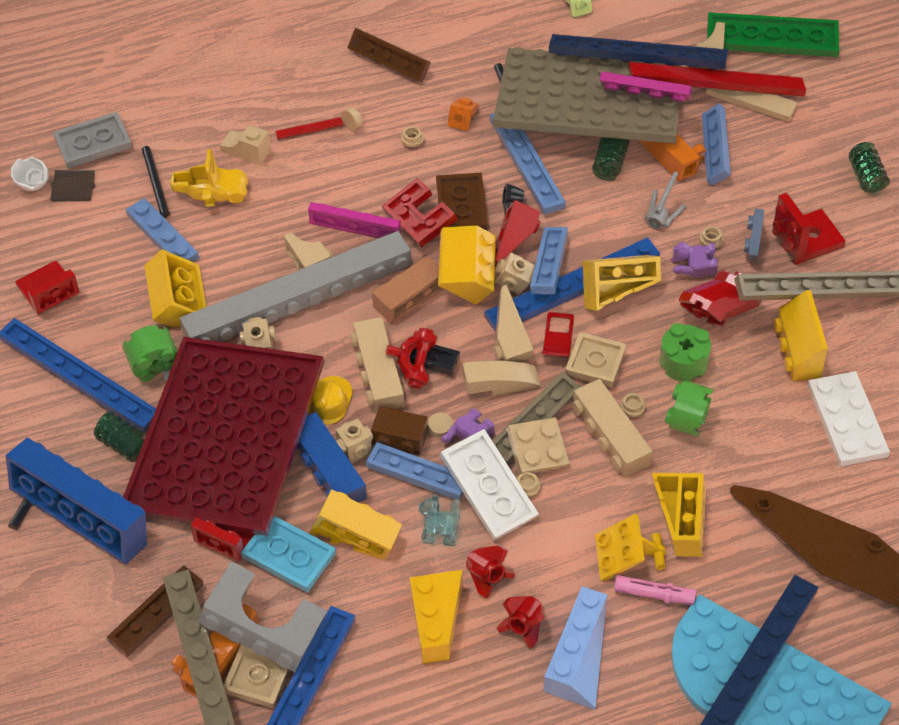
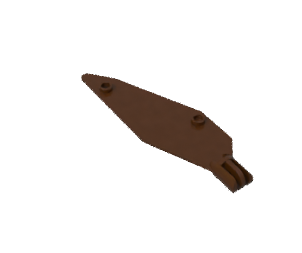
[730,485,899,608]

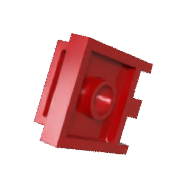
[772,192,846,265]

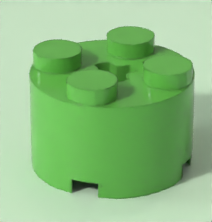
[659,323,711,382]
[122,325,178,382]
[665,380,714,437]

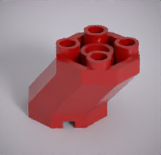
[678,270,762,327]

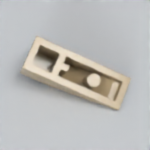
[493,285,534,362]

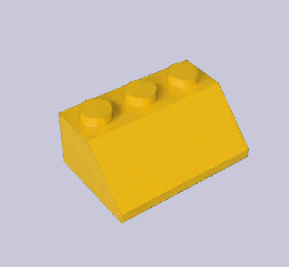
[438,226,496,305]
[144,249,207,328]
[773,290,828,381]

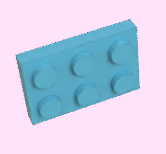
[241,516,337,593]

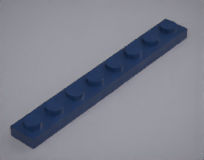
[549,34,728,69]
[700,575,819,725]

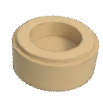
[342,107,362,131]
[428,413,453,438]

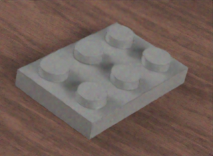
[53,112,133,169]

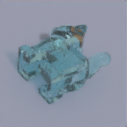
[418,493,460,546]

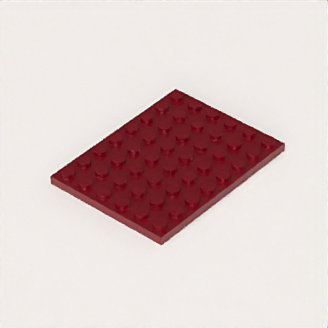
[123,337,325,536]

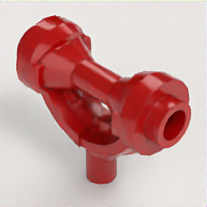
[385,328,437,389]

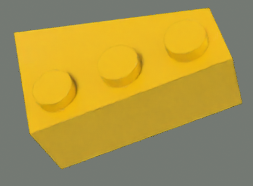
[582,255,661,311]
[652,473,706,557]
[309,489,402,560]
[410,570,463,664]

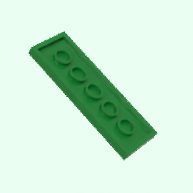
[707,12,839,57]

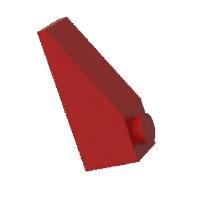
[495,200,541,267]

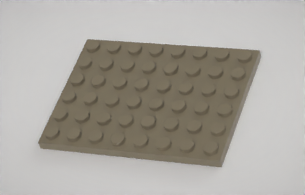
[493,47,682,144]

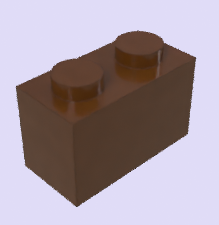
[371,406,428,455]

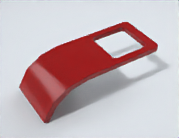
[542,312,574,358]

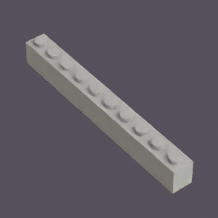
[179,231,411,342]

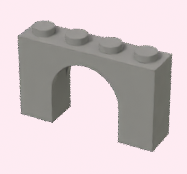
[197,561,327,672]

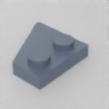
[744,209,764,261]

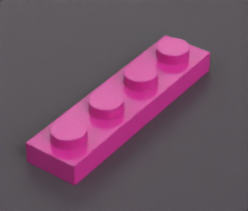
[600,71,692,102]
[308,202,401,239]

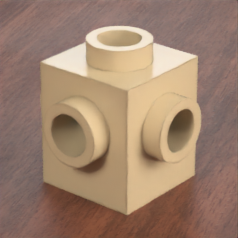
[495,253,535,295]
[240,317,276,349]
[336,419,373,464]

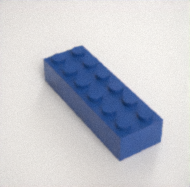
[5,437,147,564]

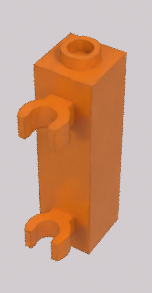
[638,134,706,181]
[171,604,259,697]

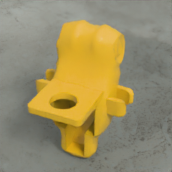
[170,149,248,207]

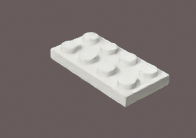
[807,371,890,467]
[440,429,539,541]

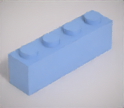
[544,586,607,710]

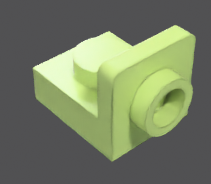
[564,0,592,17]

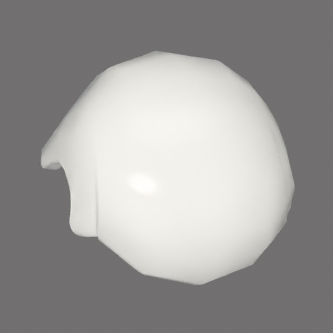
[11,156,49,191]

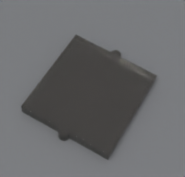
[50,170,96,201]

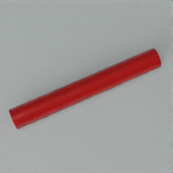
[275,117,343,140]

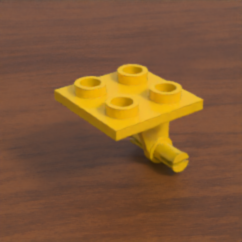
[595,514,666,582]

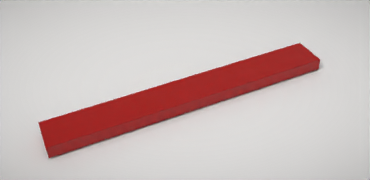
[628,62,806,97]

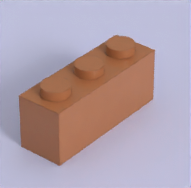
[372,256,444,324]

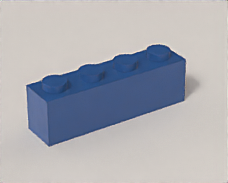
[296,412,367,503]

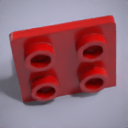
[15,261,80,315]
[190,518,255,562]

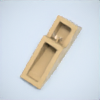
[462,360,540,396]

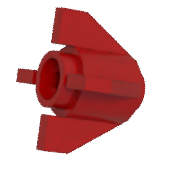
[466,545,515,598]
[496,596,545,648]

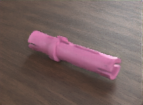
[614,575,697,606]

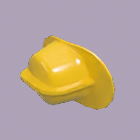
[308,376,353,425]

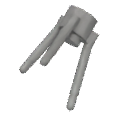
[644,172,686,230]

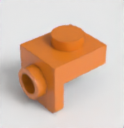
[447,97,479,131]

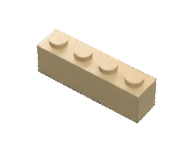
[350,317,404,414]
[572,379,653,478]

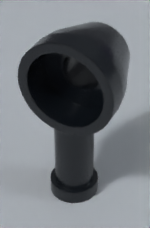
[502,184,524,220]

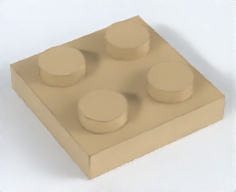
[565,332,627,388]
[506,417,570,475]
[223,645,290,709]

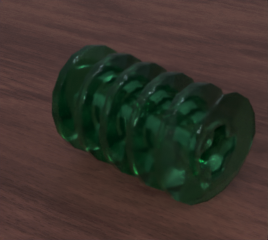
[592,137,630,181]
[848,142,890,193]
[94,411,145,462]

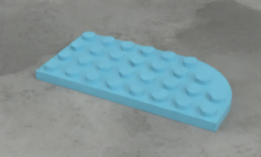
[671,594,892,725]

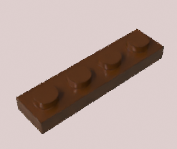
[347,28,431,82]
[107,565,203,657]

